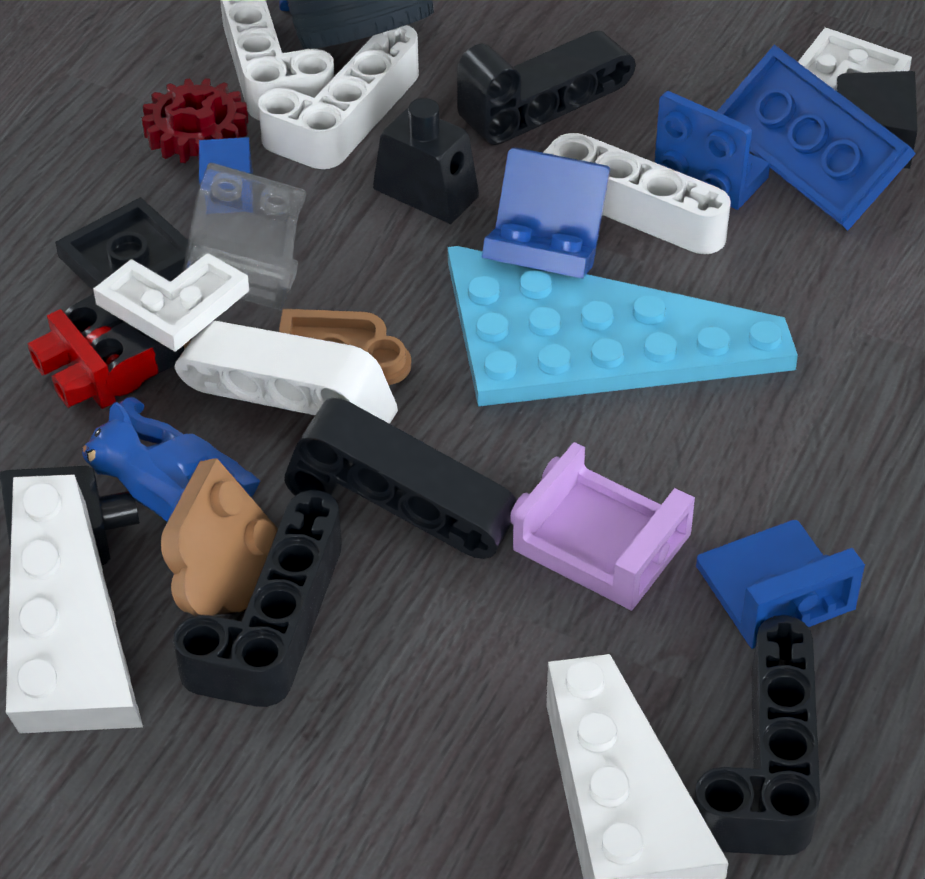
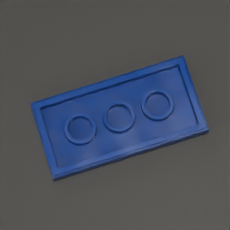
[717,44,916,231]

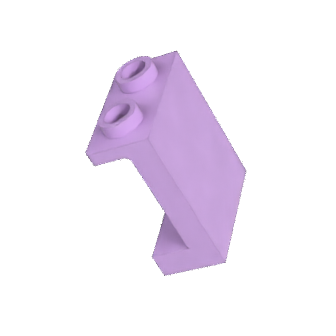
[510,442,695,611]

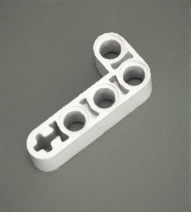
[220,0,335,120]
[258,25,419,169]
[543,133,731,254]
[175,321,398,424]

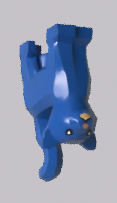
[82,397,260,524]

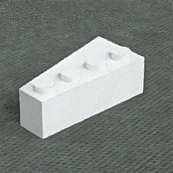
[6,475,143,733]
[547,654,728,879]

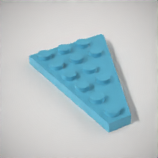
[448,246,798,406]

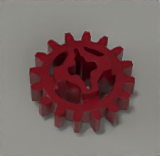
[141,78,249,163]

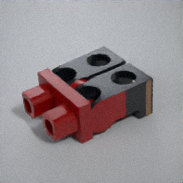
[27,294,192,409]

